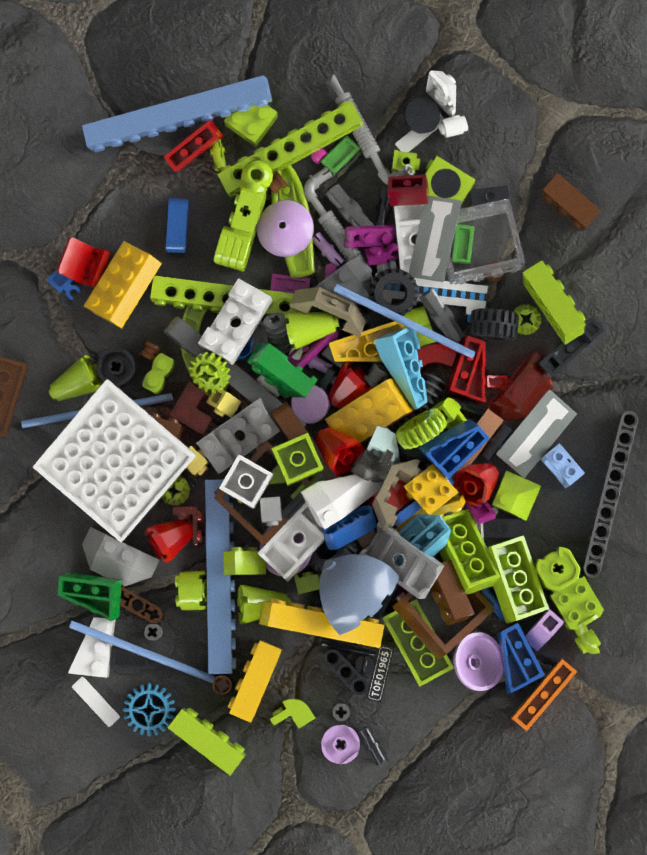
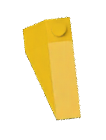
[329,321,404,362]

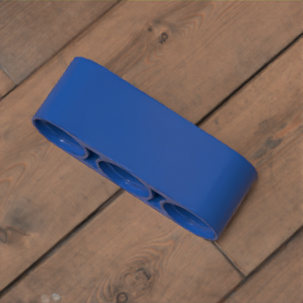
[166,198,189,253]
[322,505,377,550]

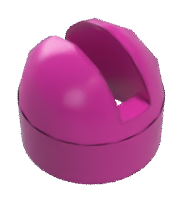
[311,148,327,164]

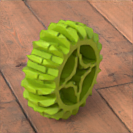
[396,409,447,449]

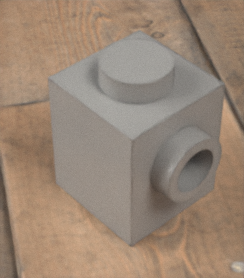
[260,497,282,526]

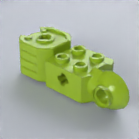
[213,160,273,272]
[534,547,604,654]

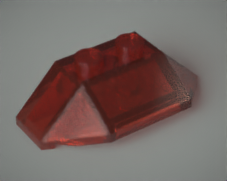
[486,349,553,420]

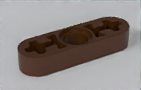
[120,587,163,623]

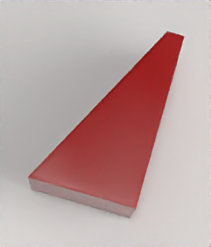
[485,376,508,389]

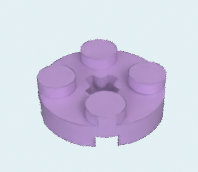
[321,725,360,764]

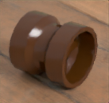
[212,675,233,695]

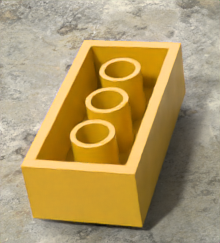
[84,241,162,329]
[325,378,414,443]
[228,640,282,722]

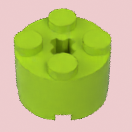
[175,571,207,611]

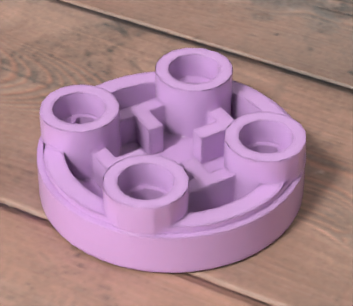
[291,385,331,424]

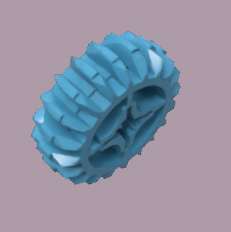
[123,683,176,736]

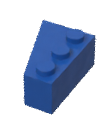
[417,419,490,479]
[497,623,545,694]

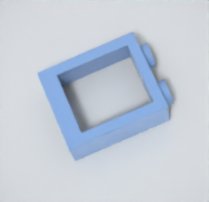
[541,443,585,488]

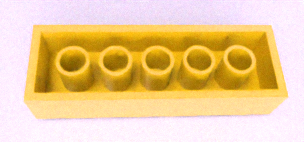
[259,598,384,648]

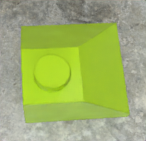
[491,471,541,521]

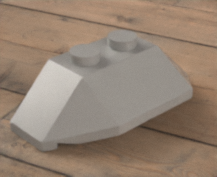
[82,527,160,586]

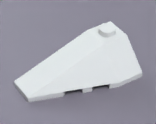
[426,70,456,117]
[301,469,383,529]

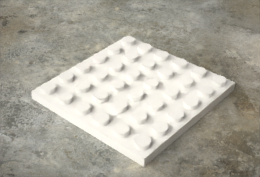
[33,379,196,542]

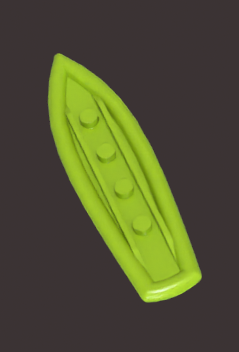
[271,165,315,278]

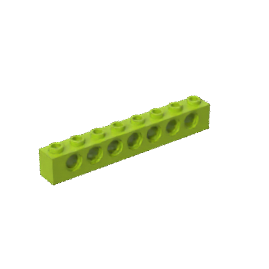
[217,101,364,197]
[150,276,301,322]

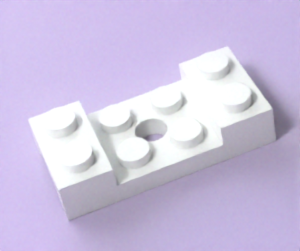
[393,205,424,273]
[198,279,273,365]
[258,503,325,582]

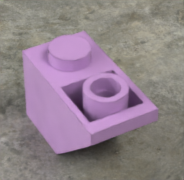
[525,609,564,651]

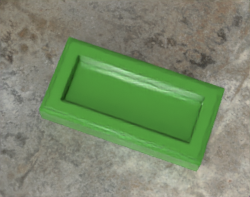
[320,136,360,176]
[451,224,475,265]

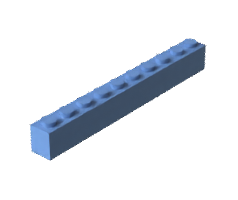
[82,75,272,152]
[205,480,236,674]

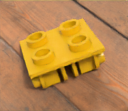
[404,464,458,516]

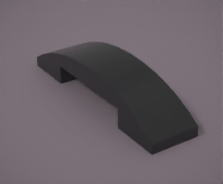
[538,316,605,378]

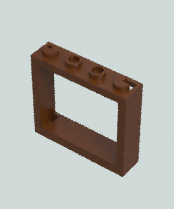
[214,442,310,546]
[392,559,495,660]

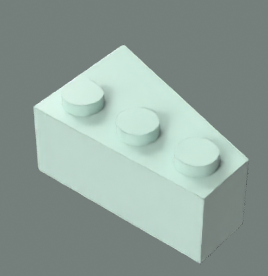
[359,426,401,481]

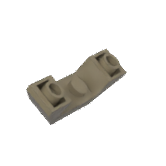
[290,287,366,337]
[372,459,420,531]

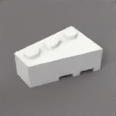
[68,617,115,678]

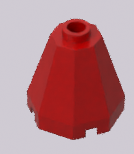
[329,362,373,409]
[316,428,364,475]
[453,463,499,507]
[145,520,194,565]

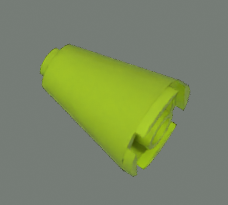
[285,312,340,350]
[49,355,104,401]
[237,585,291,624]

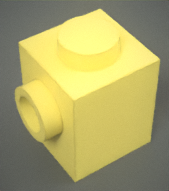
[206,389,241,418]
[186,446,208,477]

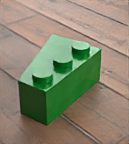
[247,343,318,398]
[58,573,122,621]

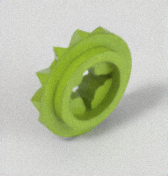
[513,304,541,335]
[161,476,190,506]

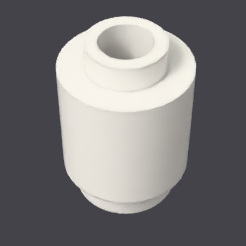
[439,115,468,138]

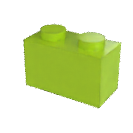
[223,547,266,575]

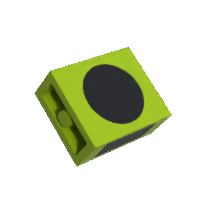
[425,156,476,204]

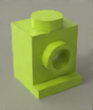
[392,150,420,175]
[294,571,321,594]

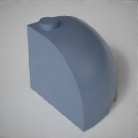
[320,554,399,635]

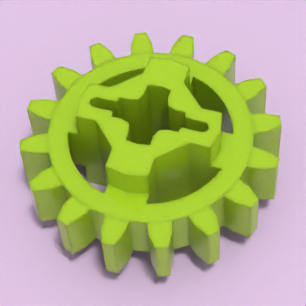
[189,352,231,393]

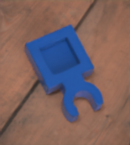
[46,269,81,301]

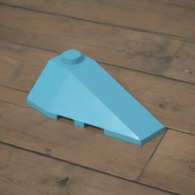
[374,327,428,409]

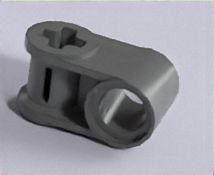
[363,362,391,388]

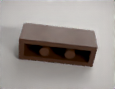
[541,173,601,231]
[431,560,474,626]

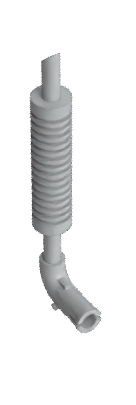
[331,75,414,185]
[304,167,374,285]

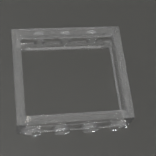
[446,199,525,285]

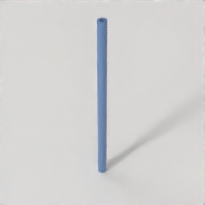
[333,284,475,359]
[21,393,173,428]
[69,620,215,683]

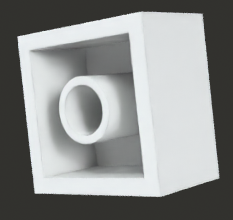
[219,455,273,509]

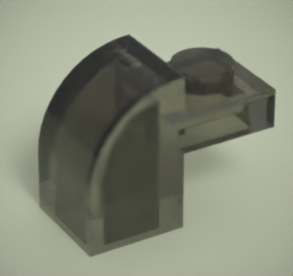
[351,449,394,483]

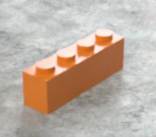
[510,658,577,731]

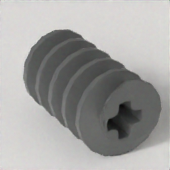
[263,313,292,354]
[412,373,446,413]

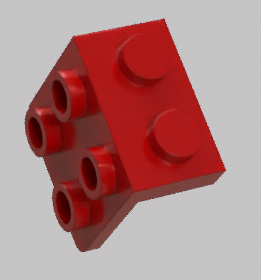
[57,237,111,288]

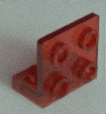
[173,506,203,546]

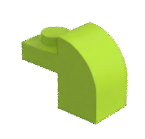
[431,398,467,430]
[270,698,316,728]

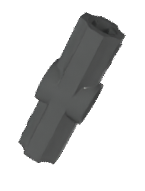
[326,184,374,226]
[419,288,465,343]

